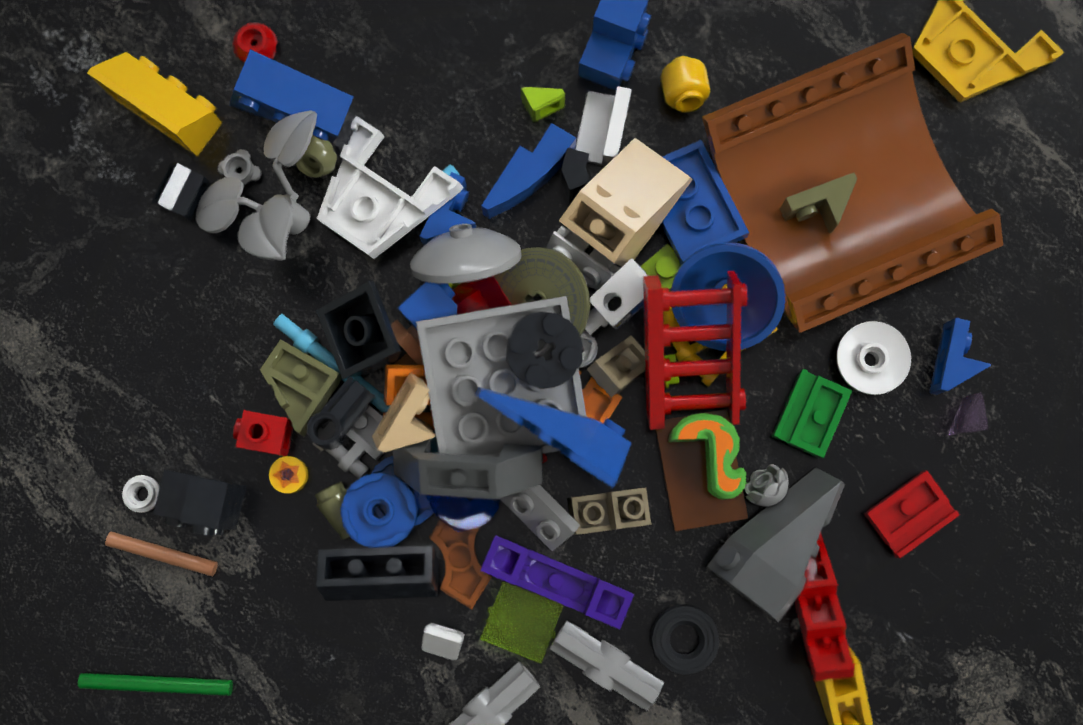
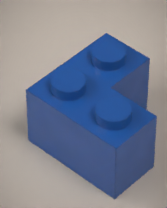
[578,0,651,90]

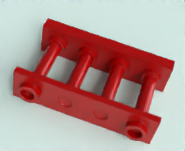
[643,271,748,430]

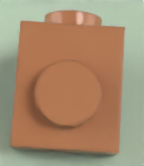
[391,320,423,365]

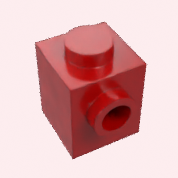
[233,410,293,457]

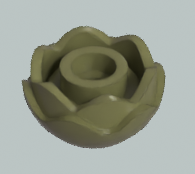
[296,135,337,177]

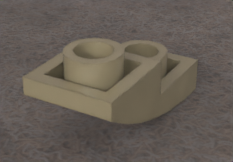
[567,488,651,535]

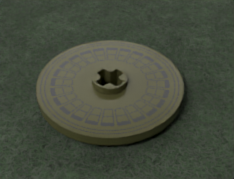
[494,247,590,336]

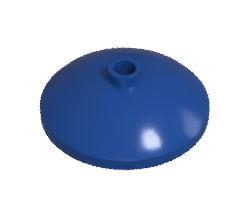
[671,242,785,351]

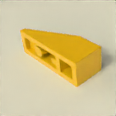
[815,645,873,725]

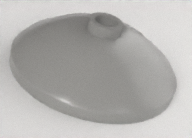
[410,224,522,283]

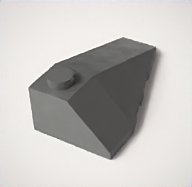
[707,467,845,622]

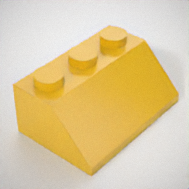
[87,52,222,156]

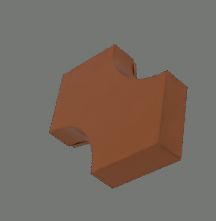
[429,505,492,610]

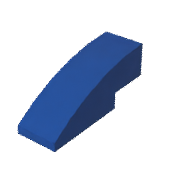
[481,123,576,218]

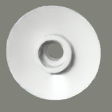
[836,321,911,395]

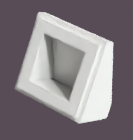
[422,622,465,660]

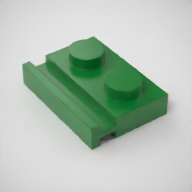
[771,369,852,459]

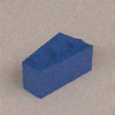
[230,49,354,143]

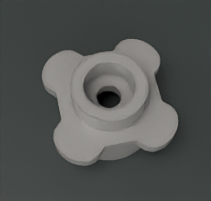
[218,149,261,185]

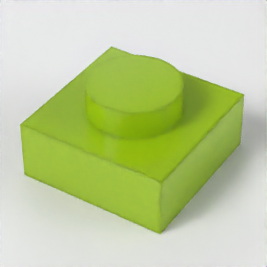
[640,244,681,291]

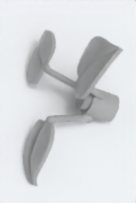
[195,110,317,260]

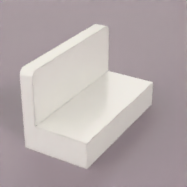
[575,86,632,166]

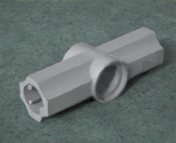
[550,620,664,711]
[449,661,540,725]

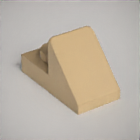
[372,373,435,452]

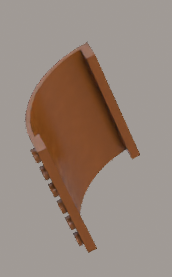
[702,33,1003,333]

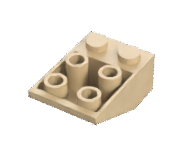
[559,138,693,267]

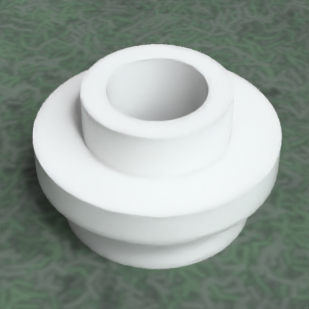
[122,475,160,513]

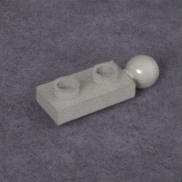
[500,485,580,552]

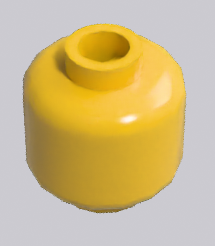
[661,56,710,112]

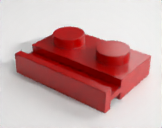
[864,470,960,558]

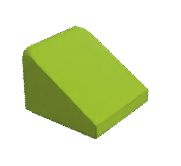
[521,87,565,122]

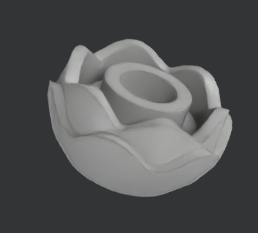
[744,464,789,507]

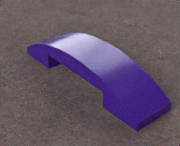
[480,535,634,629]

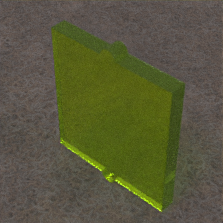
[480,581,563,664]

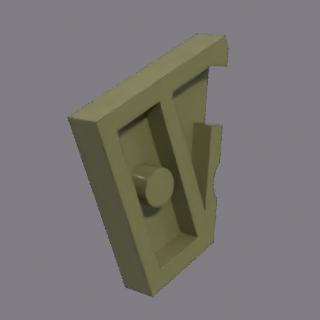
[260,339,342,437]

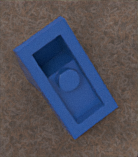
[419,172,476,245]
[929,318,991,395]

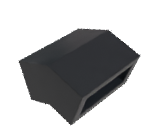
[561,148,591,202]
[151,163,210,222]

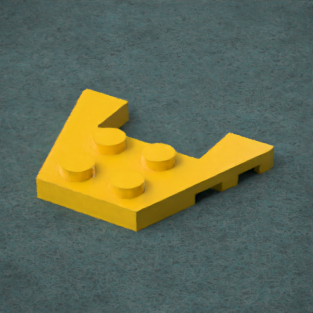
[912,0,1064,102]

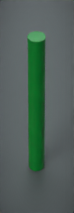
[78,673,233,696]

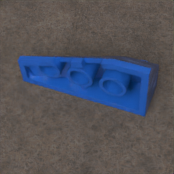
[475,387,631,487]

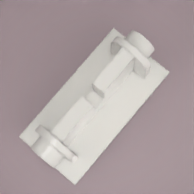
[546,226,620,291]

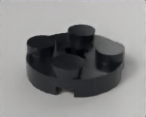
[505,312,583,388]

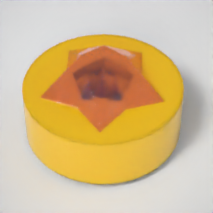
[269,456,308,494]

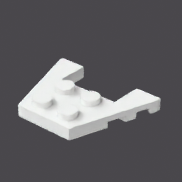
[317,116,464,259]

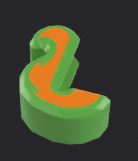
[668,413,746,500]

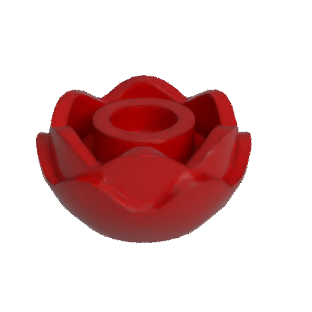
[233,23,278,63]

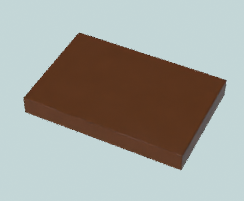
[655,409,748,531]

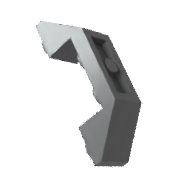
[393,439,543,499]

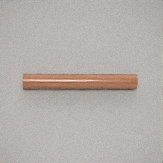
[105,531,218,577]

